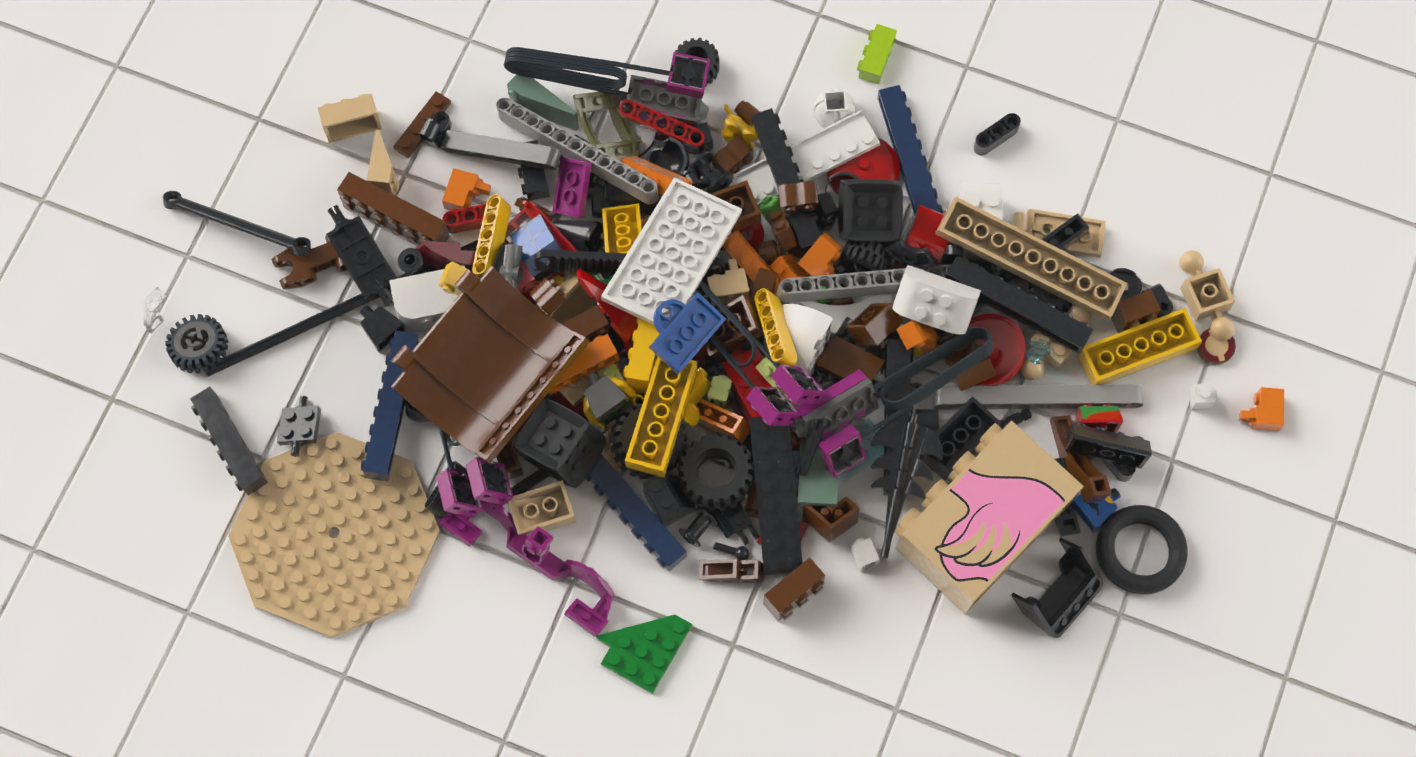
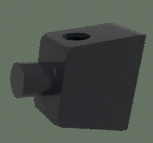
[360,305,406,353]

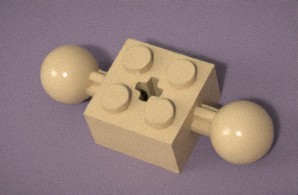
[1179,250,1235,341]
[1020,304,1092,381]

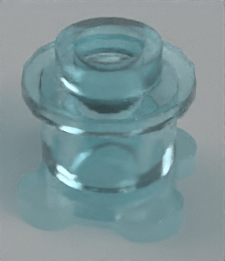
[1026,339,1052,364]

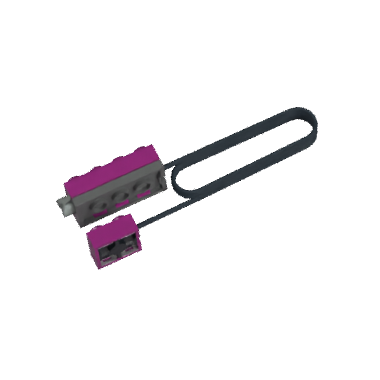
[503,47,710,129]
[791,327,993,479]

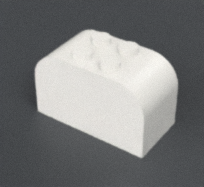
[958,183,1003,262]
[389,265,465,332]
[892,265,981,334]

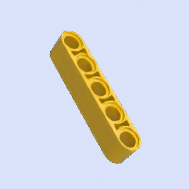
[472,194,511,279]
[754,288,797,367]

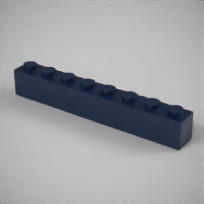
[877,85,943,216]
[361,330,420,481]
[585,454,687,571]

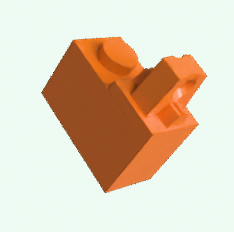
[442,168,491,210]
[798,233,843,276]
[896,320,939,355]
[1239,387,1284,431]

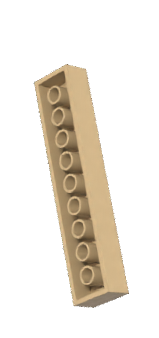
[935,196,1128,320]

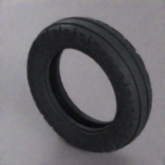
[1096,505,1188,594]

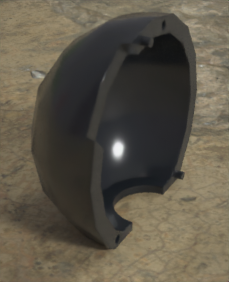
[646,137,690,176]

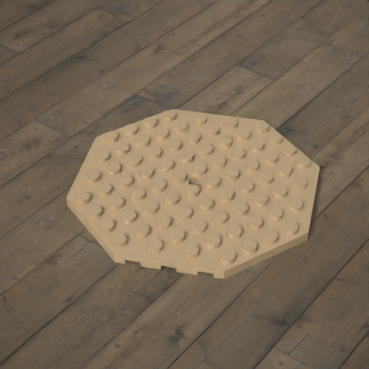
[228,432,441,638]

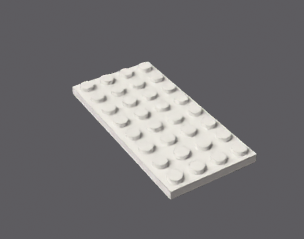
[601,177,742,326]

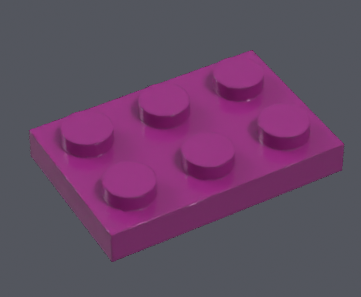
[552,157,592,218]

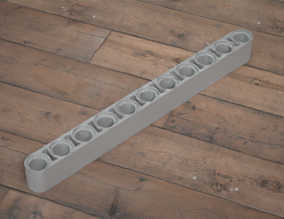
[496,98,659,204]
[777,263,979,303]
[933,385,1143,410]

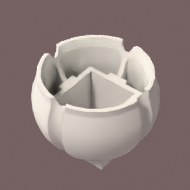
[814,88,855,128]

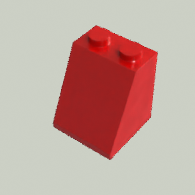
[905,205,948,266]

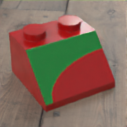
[1076,404,1123,432]

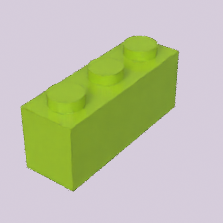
[857,24,897,84]

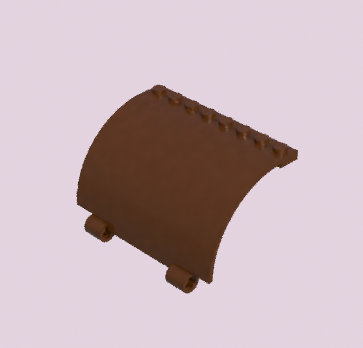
[391,266,589,464]

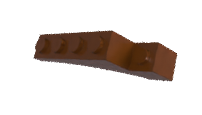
[1049,415,1112,503]

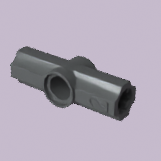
[499,244,523,290]

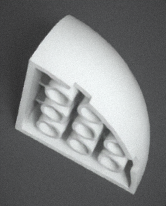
[760,304,833,376]

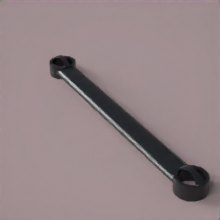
[163,191,311,256]

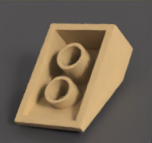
[367,130,399,195]
[508,480,576,536]

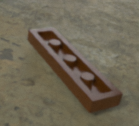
[393,91,451,158]

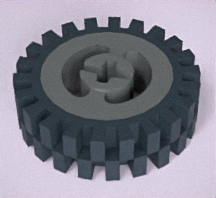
[165,314,229,374]

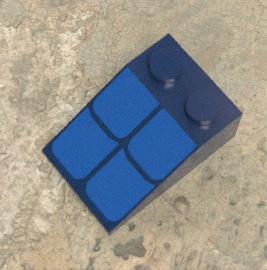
[509,214,564,282]

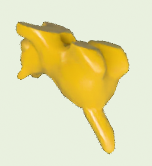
[721,104,758,148]

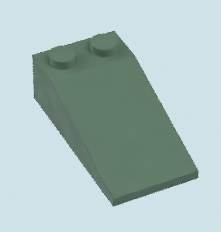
[507,75,579,131]
[798,437,838,506]

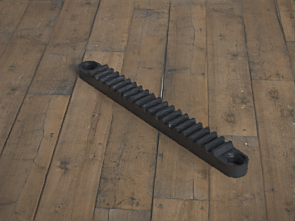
[534,250,725,280]

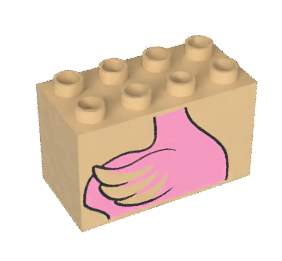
[894,420,1084,614]

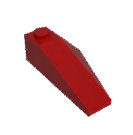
[577,269,639,342]

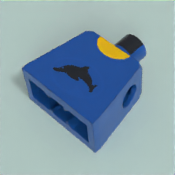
[1071,488,1121,533]

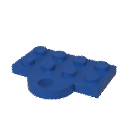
[649,292,726,374]

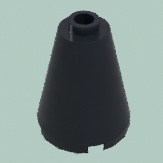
[553,220,604,252]

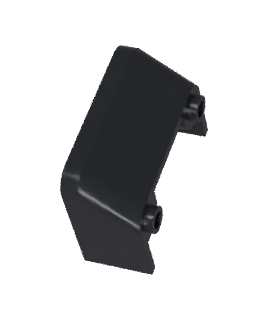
[1011,538,1103,638]

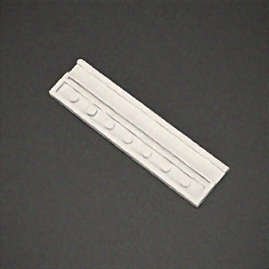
[732,110,880,207]

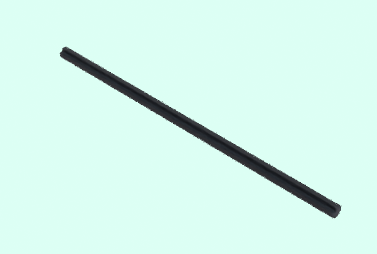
[205,240,478,376]

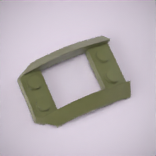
[573,89,642,161]

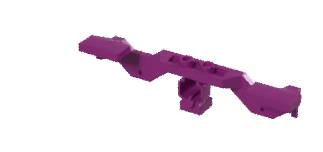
[439,501,615,637]

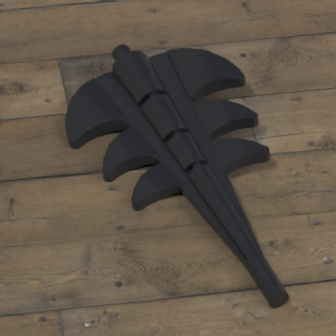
[871,414,943,559]

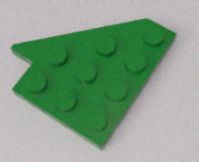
[596,615,692,694]

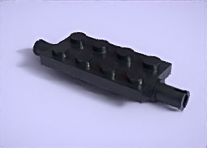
[326,205,397,307]

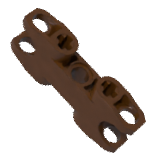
[271,236,347,289]

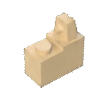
[707,259,749,306]

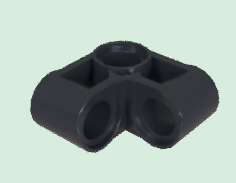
[419,111,452,149]

